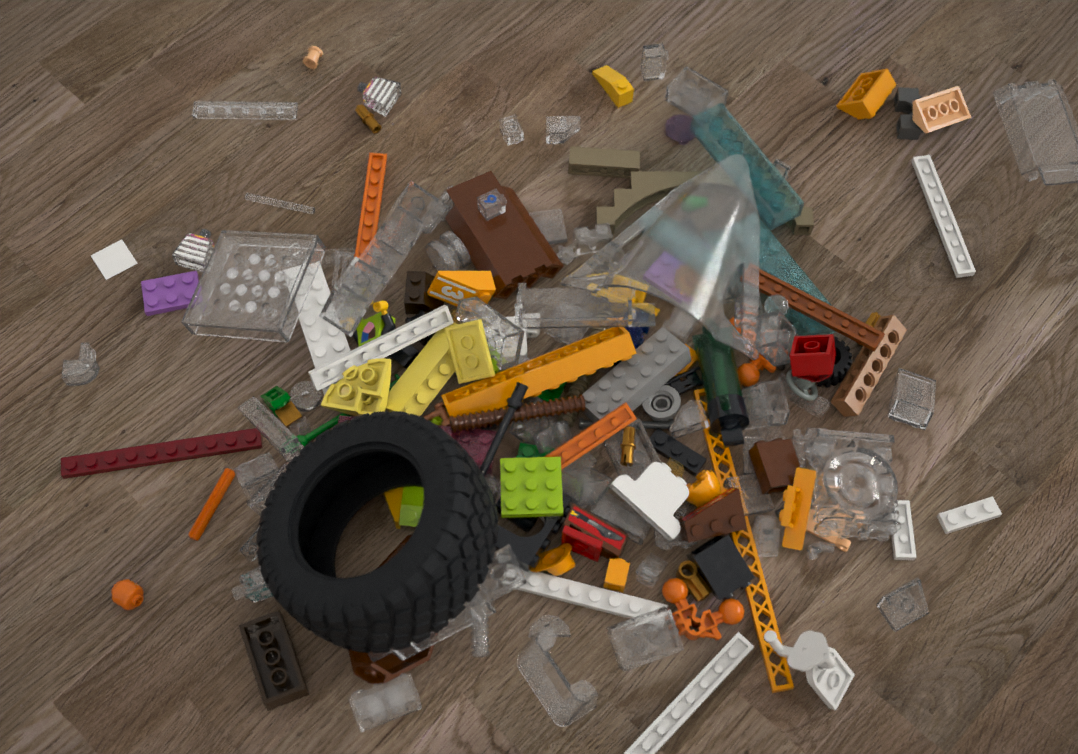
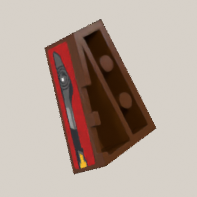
[678,486,747,543]
[563,503,629,560]

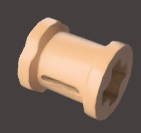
[303,46,323,69]

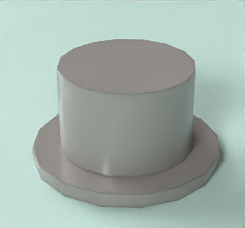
[642,385,681,421]

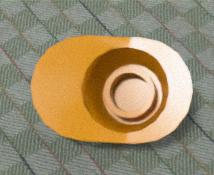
[530,543,575,576]

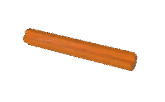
[188,468,235,541]

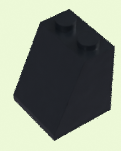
[686,534,755,600]

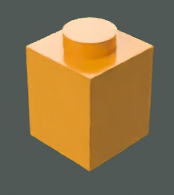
[603,558,630,593]

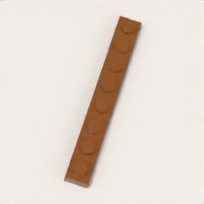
[740,264,885,352]

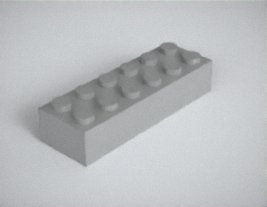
[581,327,692,423]

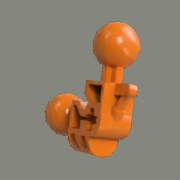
[726,316,779,387]
[662,578,744,641]

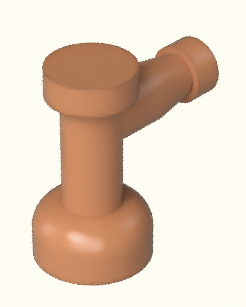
[423,402,451,432]

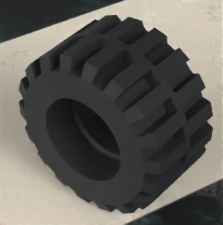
[816,337,852,388]

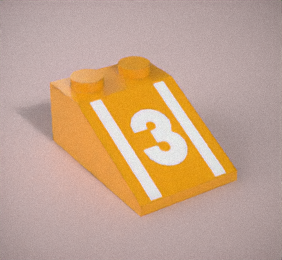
[427,271,496,311]

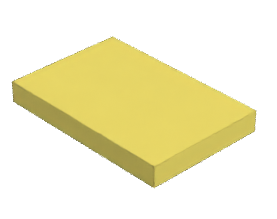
[445,319,495,384]

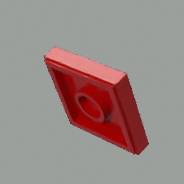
[561,525,603,562]

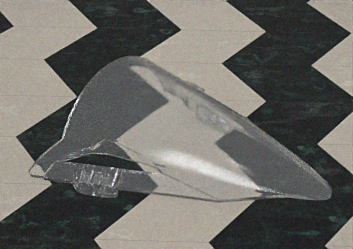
[560,154,760,360]

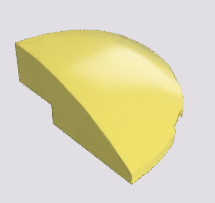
[321,358,391,416]

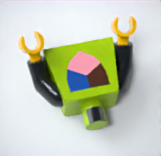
[340,300,396,347]

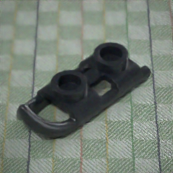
[664,366,707,395]

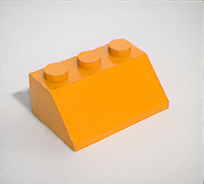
[836,69,897,120]

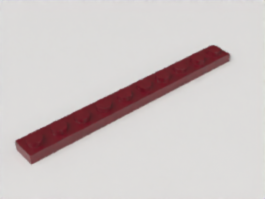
[61,427,263,479]

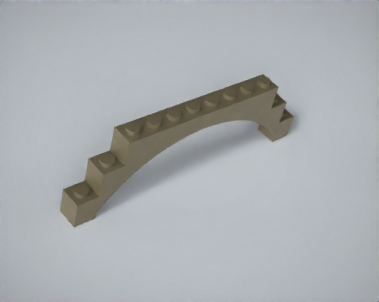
[596,171,814,235]

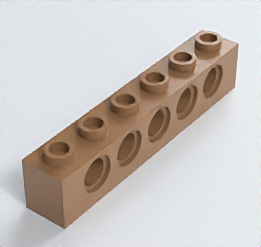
[831,315,907,417]

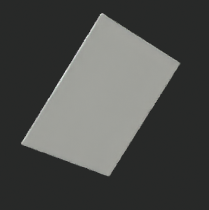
[91,239,138,280]

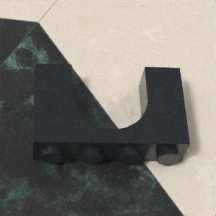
[495,494,571,572]

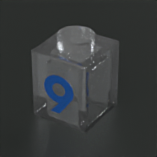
[477,189,507,221]

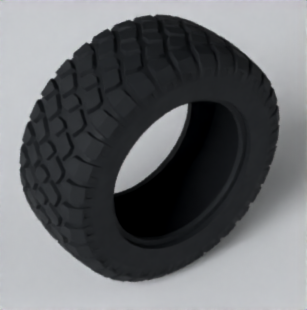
[257,411,499,653]

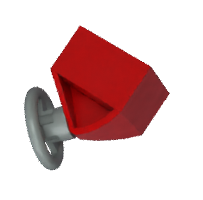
[786,334,836,401]

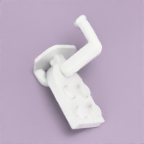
[764,630,855,710]

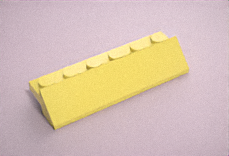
[385,323,458,416]

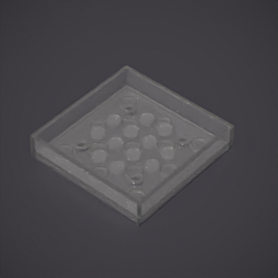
[181,230,326,342]

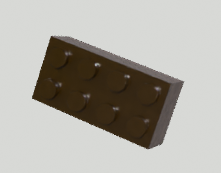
[239,610,309,711]

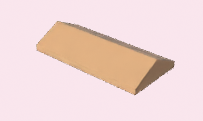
[913,86,971,134]

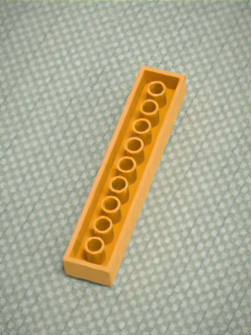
[441,324,637,417]

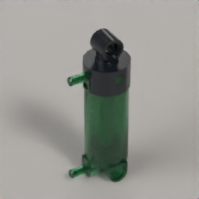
[692,318,750,448]

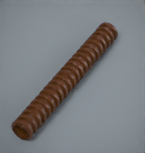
[450,394,586,433]

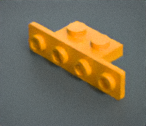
[779,468,817,551]

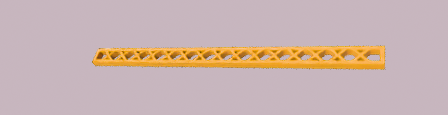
[693,387,794,693]

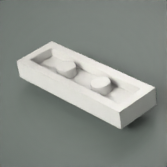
[937,496,1002,534]
[888,500,916,560]

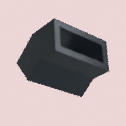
[389,345,419,369]

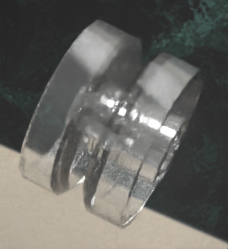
[425,230,471,271]

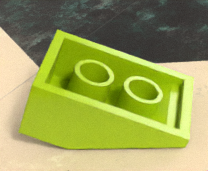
[399,486,424,527]

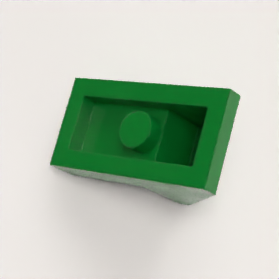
[260,386,291,418]

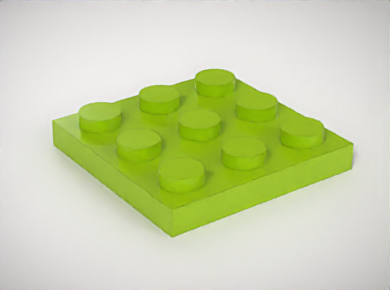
[500,457,563,518]

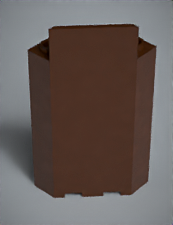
[445,171,564,300]

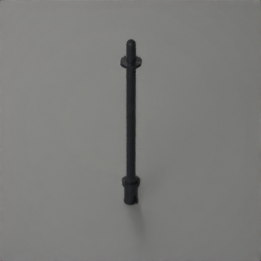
[480,382,529,477]

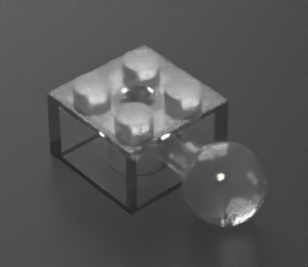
[754,294,797,366]

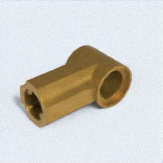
[676,561,713,603]

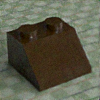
[404,271,444,315]

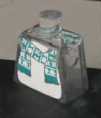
[232,566,274,602]

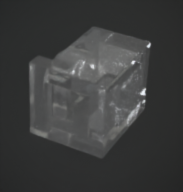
[500,114,524,146]

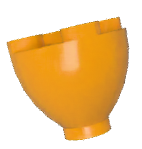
[686,469,722,507]

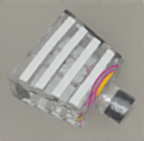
[357,77,401,117]
[172,229,215,274]

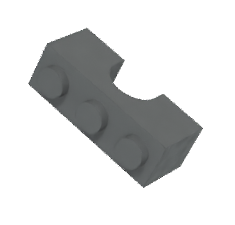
[894,87,923,140]

